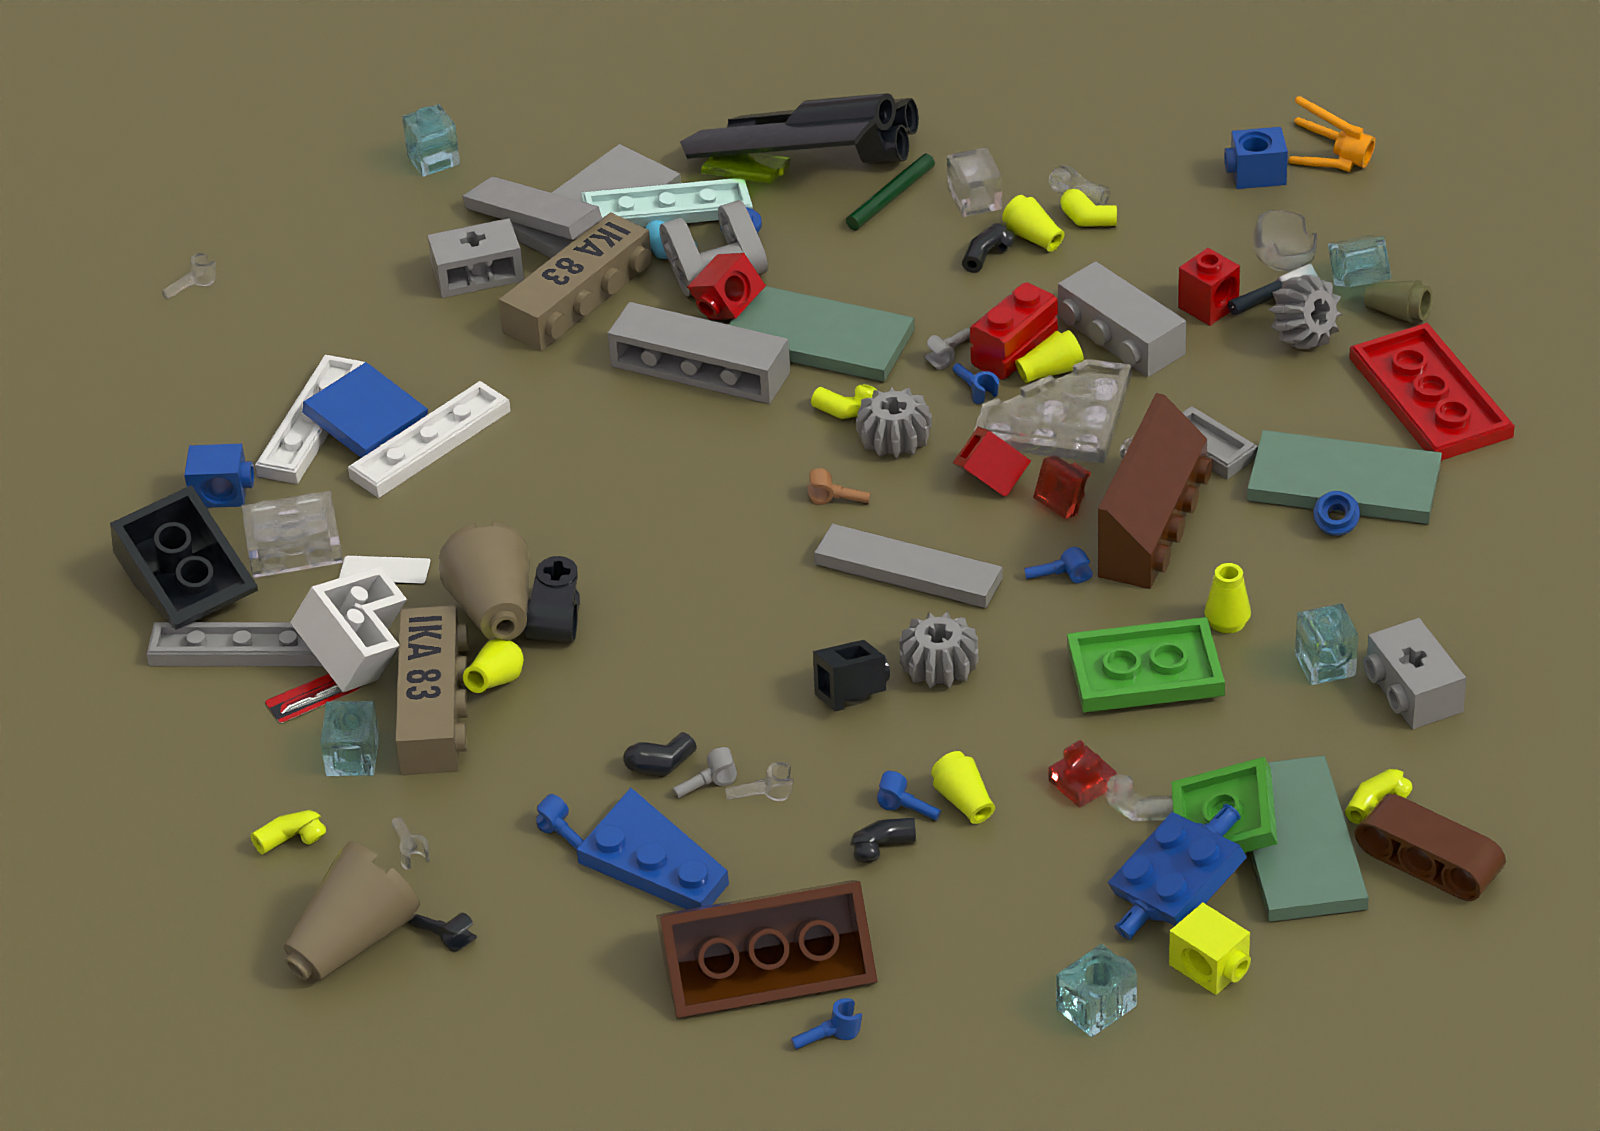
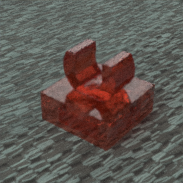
[1033,455,1091,519]
[1048,740,1117,808]

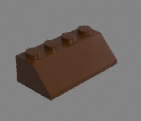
[1098,393,1213,589]
[656,880,878,1018]

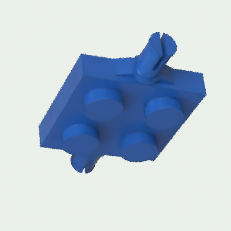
[1107,803,1247,940]

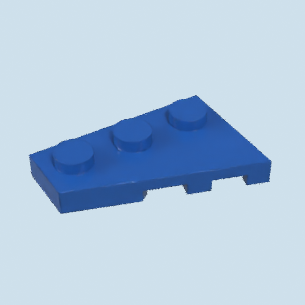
[577,788,729,909]

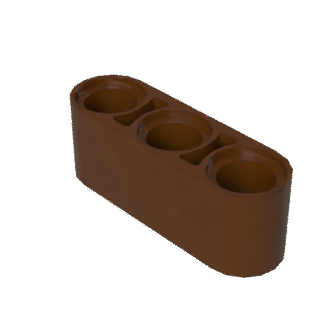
[1354,794,1506,901]

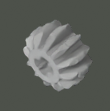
[1268,275,1343,349]
[856,386,932,459]
[899,611,979,689]

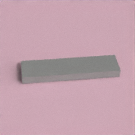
[462,176,602,240]
[814,524,1003,608]
[146,622,323,666]

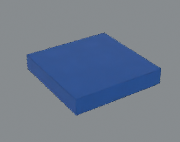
[302,362,428,458]

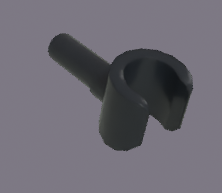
[409,912,477,952]

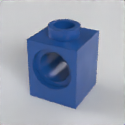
[1224,127,1288,189]
[184,443,254,508]

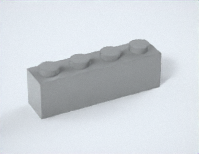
[608,302,790,404]

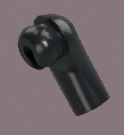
[850,818,916,862]

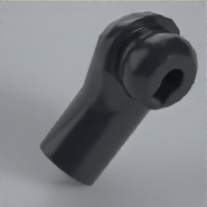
[962,223,1016,273]
[623,732,697,777]

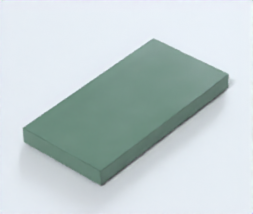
[729,286,915,382]
[1247,430,1442,524]
[1249,755,1369,922]

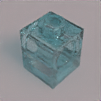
[402,104,460,176]
[1327,235,1392,287]
[1295,603,1358,685]
[320,701,380,776]
[1056,943,1137,1038]

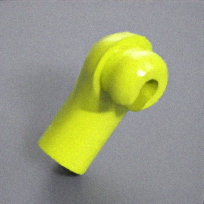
[1060,189,1117,227]
[811,384,877,419]
[1345,769,1413,824]
[250,810,326,855]

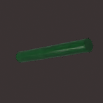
[846,153,935,231]

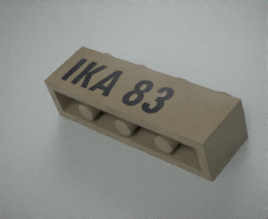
[499,212,652,351]
[396,605,469,775]

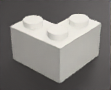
[290,565,407,692]

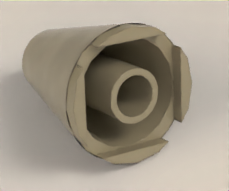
[439,522,530,641]
[284,841,420,980]

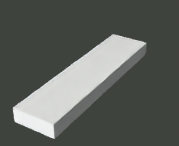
[255,355,365,484]
[348,381,511,498]

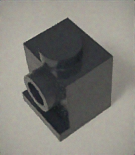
[813,640,890,711]

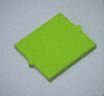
[701,153,790,183]

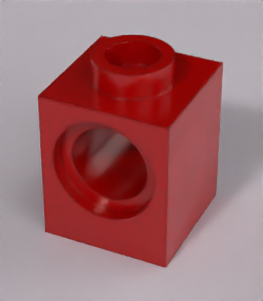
[1178,248,1240,326]
[687,253,766,320]

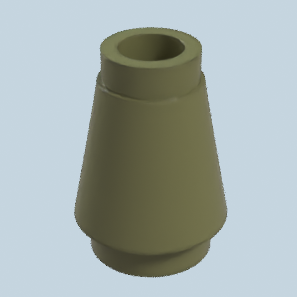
[1364,280,1432,323]

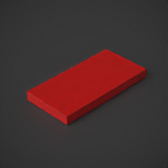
[1349,322,1515,461]

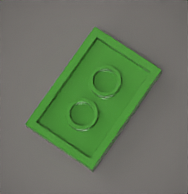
[1067,617,1225,713]

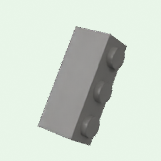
[1058,261,1186,377]

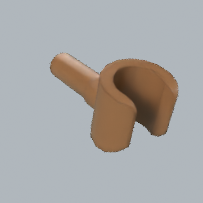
[807,468,871,505]

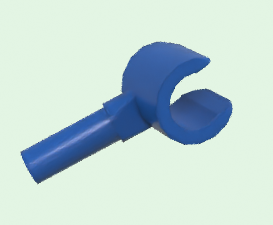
[953,363,999,404]
[1024,547,1093,583]
[877,771,941,821]
[536,794,584,850]
[791,998,862,1050]

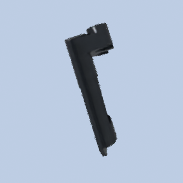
[680,93,919,164]

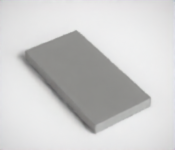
[511,144,681,258]

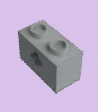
[427,218,524,298]
[1363,618,1466,730]

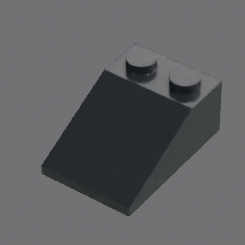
[110,485,258,630]

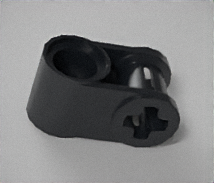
[525,556,580,643]

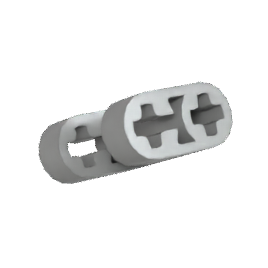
[659,200,768,297]

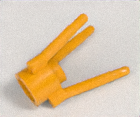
[1288,96,1376,172]

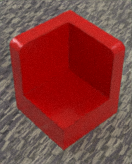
[953,426,1031,496]

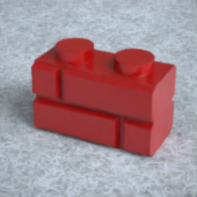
[970,282,1058,380]

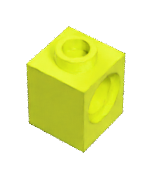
[1169,902,1251,995]

